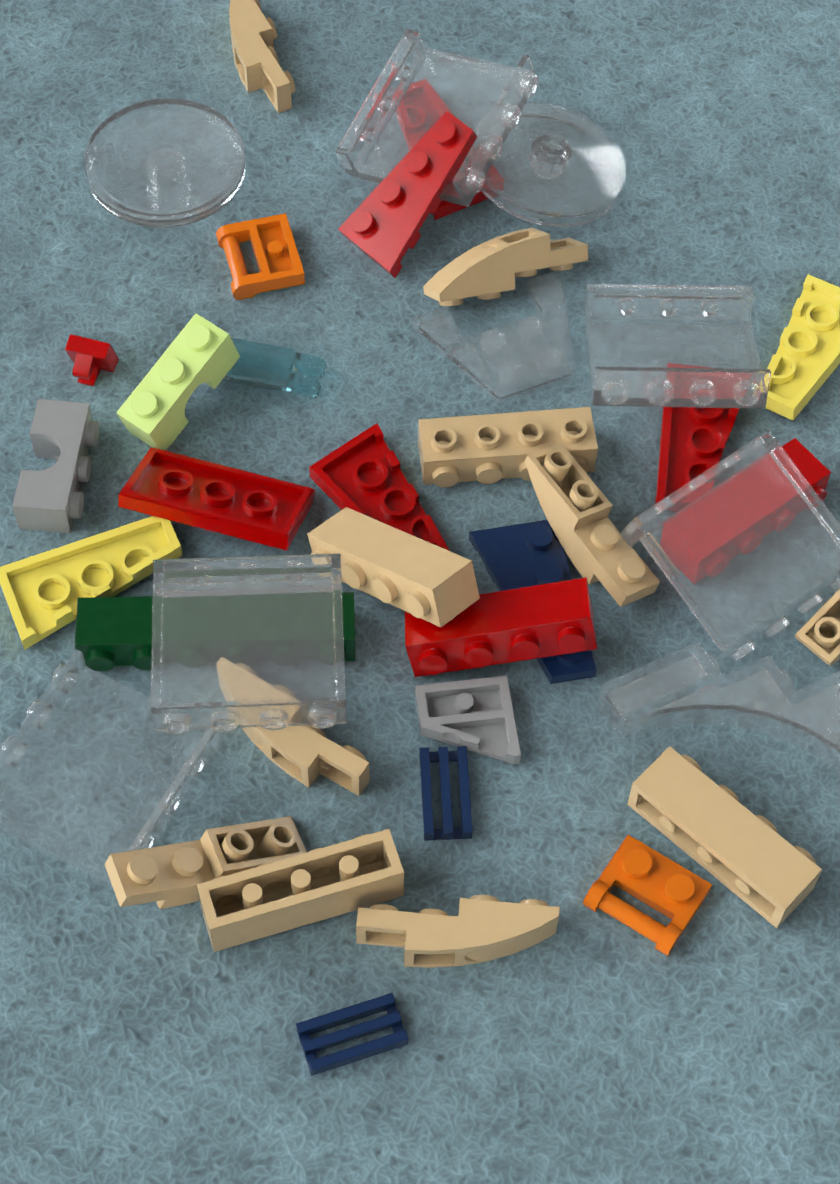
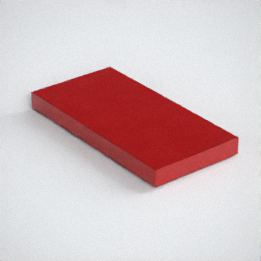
[118,447,315,551]

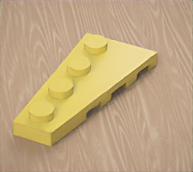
[756,275,840,420]
[0,516,182,650]

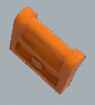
[216,213,305,300]
[583,835,712,956]

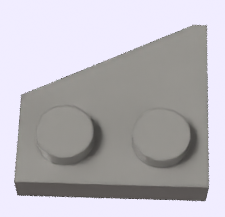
[415,675,521,764]

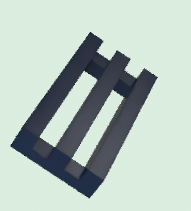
[419,746,473,841]
[296,993,409,1076]

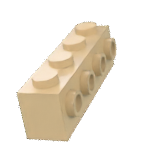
[418,407,598,488]
[307,507,480,627]
[627,746,822,928]
[197,829,404,952]

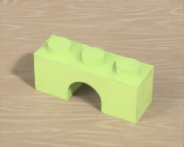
[116,313,240,450]

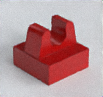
[65,334,119,386]

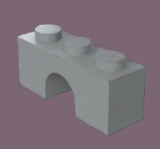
[12,399,99,533]

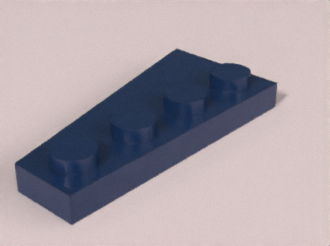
[469,520,597,684]

